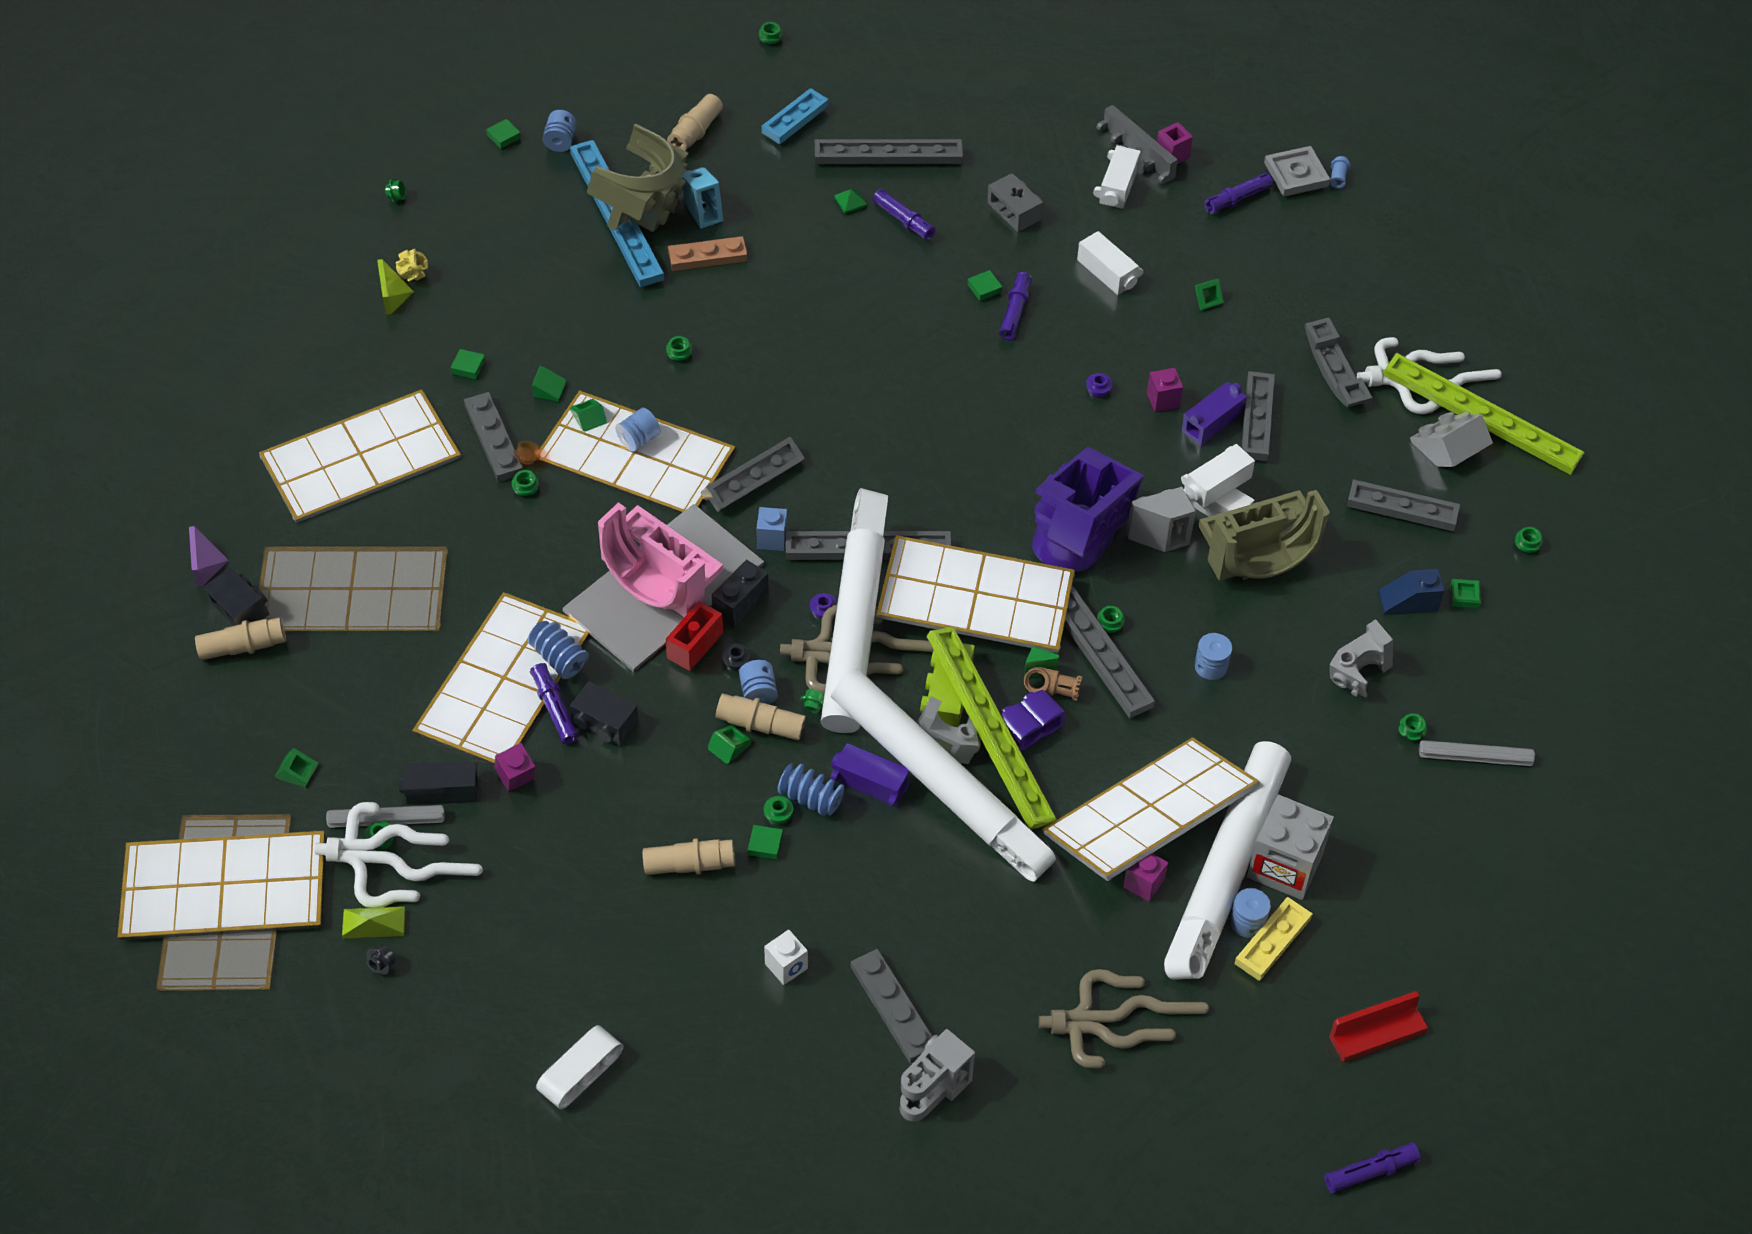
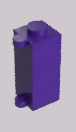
[1182,381,1247,446]
[830,743,910,807]

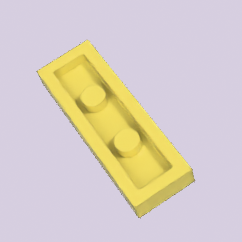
[1235,897,1312,981]

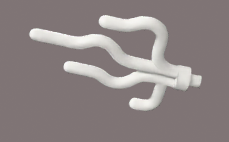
[1357,337,1502,414]
[314,802,483,908]

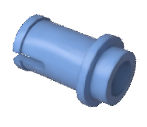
[1330,156,1351,189]

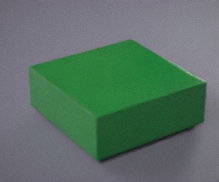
[486,119,521,149]
[967,270,1002,301]
[451,349,485,379]
[1450,579,1481,609]
[748,825,783,860]

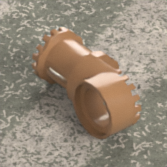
[1024,667,1082,701]

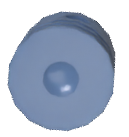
[542,110,577,152]
[615,408,661,452]
[1194,633,1232,680]
[739,660,778,705]
[1230,888,1270,938]

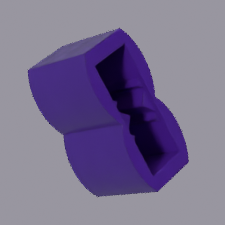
[1000,690,1065,751]

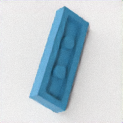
[762,88,829,144]

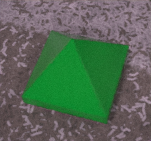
[834,188,867,214]
[1195,278,1224,310]

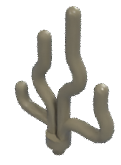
[780,605,934,694]
[1039,969,1209,1068]

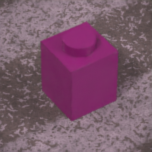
[1157,122,1193,164]
[1147,368,1183,412]
[494,743,535,792]
[1124,853,1168,902]

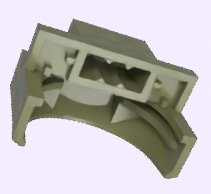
[586,124,688,232]
[1199,490,1330,581]

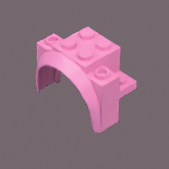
[598,503,723,617]

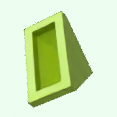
[377,259,414,315]
[342,907,405,939]

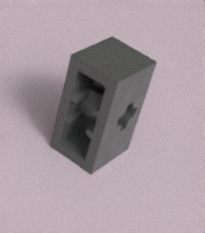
[987,173,1043,232]

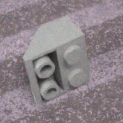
[1410,412,1493,467]
[1127,487,1196,552]

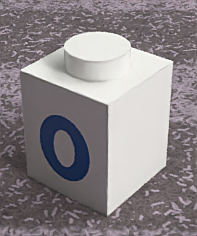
[765,930,808,985]

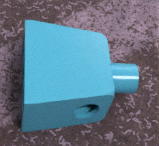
[683,168,723,229]

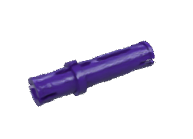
[1204,173,1273,214]
[873,189,936,241]
[999,272,1032,340]
[529,663,579,744]
[1324,1142,1420,1193]

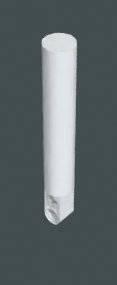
[821,488,888,733]
[830,668,1056,881]
[1164,741,1291,980]

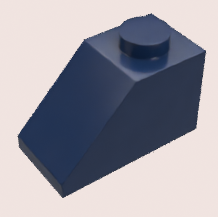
[1378,569,1444,615]

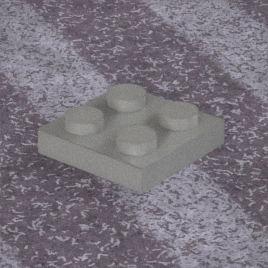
[1264,146,1330,197]

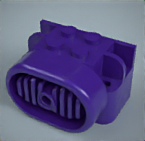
[1032,447,1144,572]

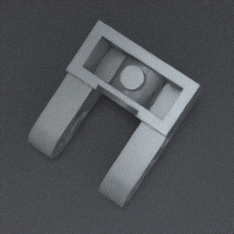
[900,1029,975,1122]

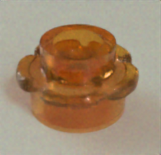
[514,441,540,464]

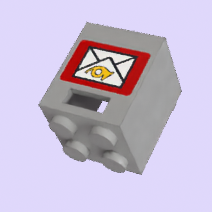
[1247,794,1334,900]

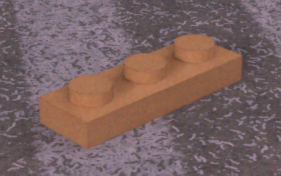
[668,236,747,271]

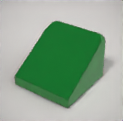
[532,366,567,402]
[570,398,607,431]
[1024,647,1059,678]
[708,725,752,764]
[274,748,318,787]

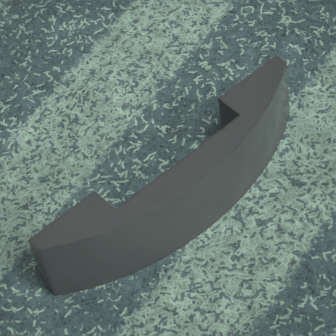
[1305,317,1372,407]

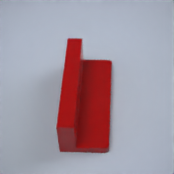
[1329,991,1428,1063]

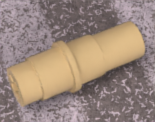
[667,94,723,151]
[195,617,286,661]
[715,693,806,741]
[643,839,735,875]

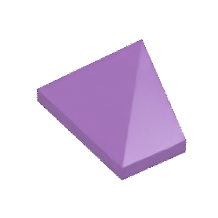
[189,526,229,587]

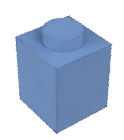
[756,507,787,551]

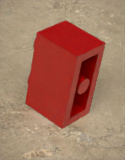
[666,601,723,671]

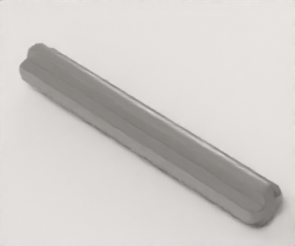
[1419,740,1535,766]
[326,805,445,828]

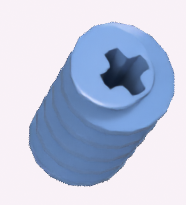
[528,621,589,679]
[777,763,845,816]

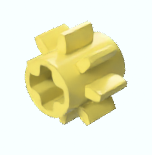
[396,249,428,282]

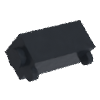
[399,761,478,805]

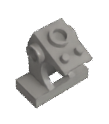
[1330,620,1393,697]
[917,696,981,764]

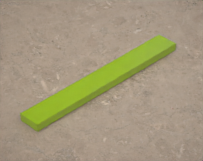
[1383,353,1584,475]
[927,627,1056,829]

